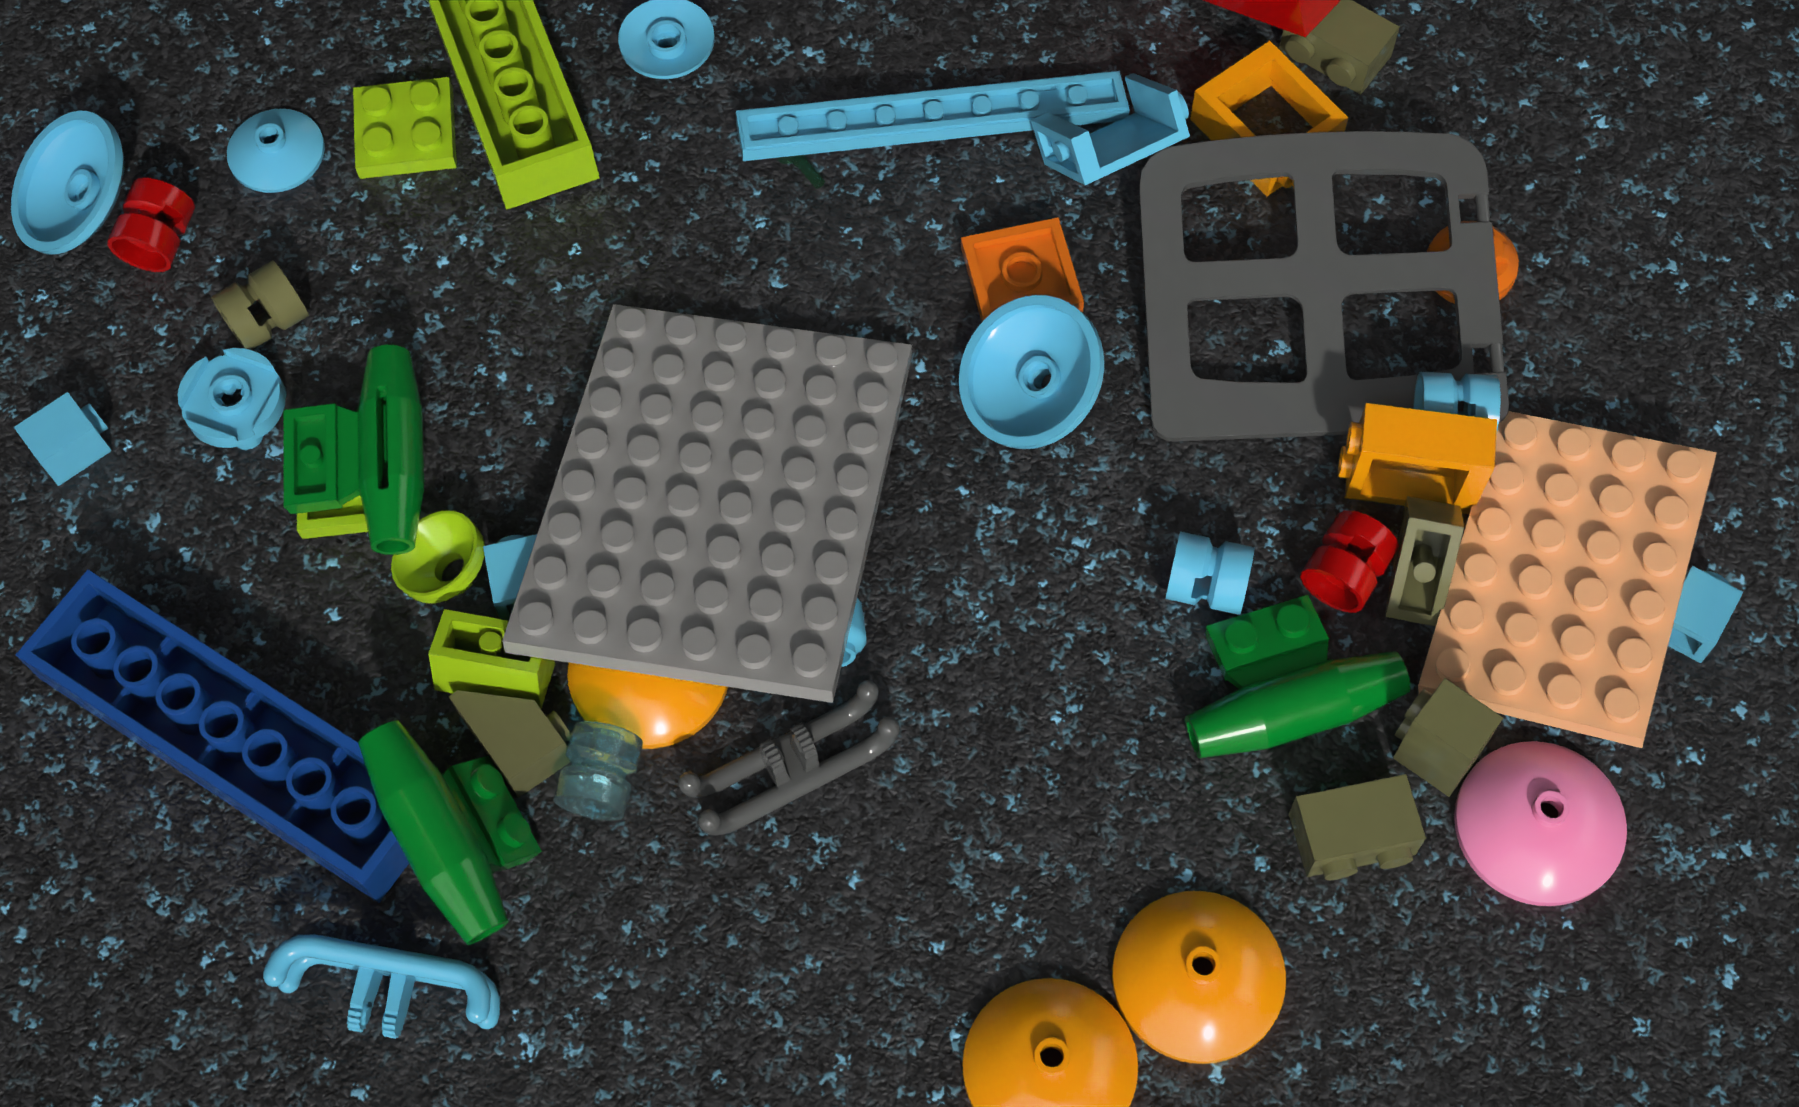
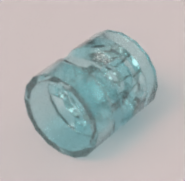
[553,721,643,821]

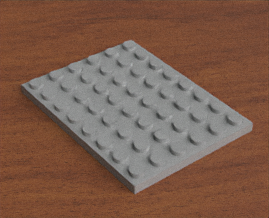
[502,304,912,703]

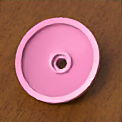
[1454,741,1627,906]

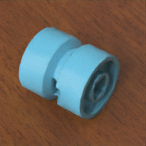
[1413,372,1501,434]
[1165,531,1255,615]

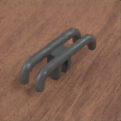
[678,680,900,835]

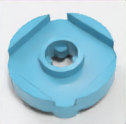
[177,348,287,450]

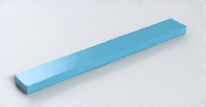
[736,71,1130,161]

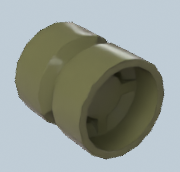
[210,260,309,350]

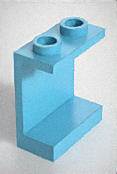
[1030,73,1190,185]

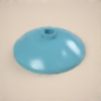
[11,110,124,255]
[959,295,1104,449]

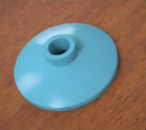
[618,0,715,79]
[227,109,325,193]

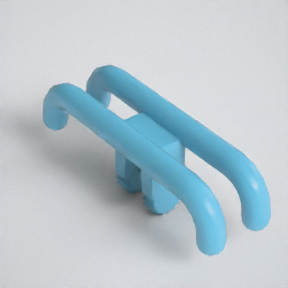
[263,934,500,1039]

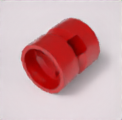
[107,178,195,272]
[1300,510,1399,613]

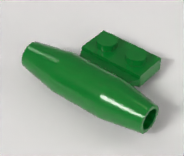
[283,345,424,555]
[1185,595,1411,758]
[358,720,542,945]

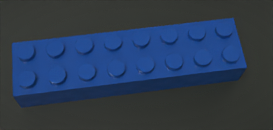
[16,570,409,903]

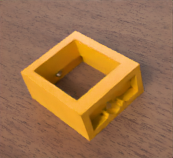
[1190,41,1349,197]
[1338,403,1497,514]

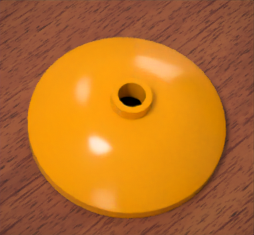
[567,663,728,749]
[1112,891,1286,1064]
[963,978,1138,1107]

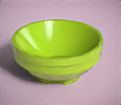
[391,511,485,603]

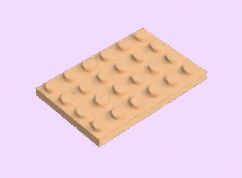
[1418,411,1717,748]

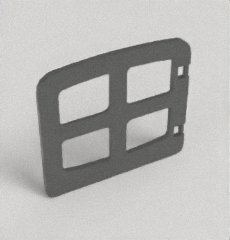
[1139,131,1509,442]

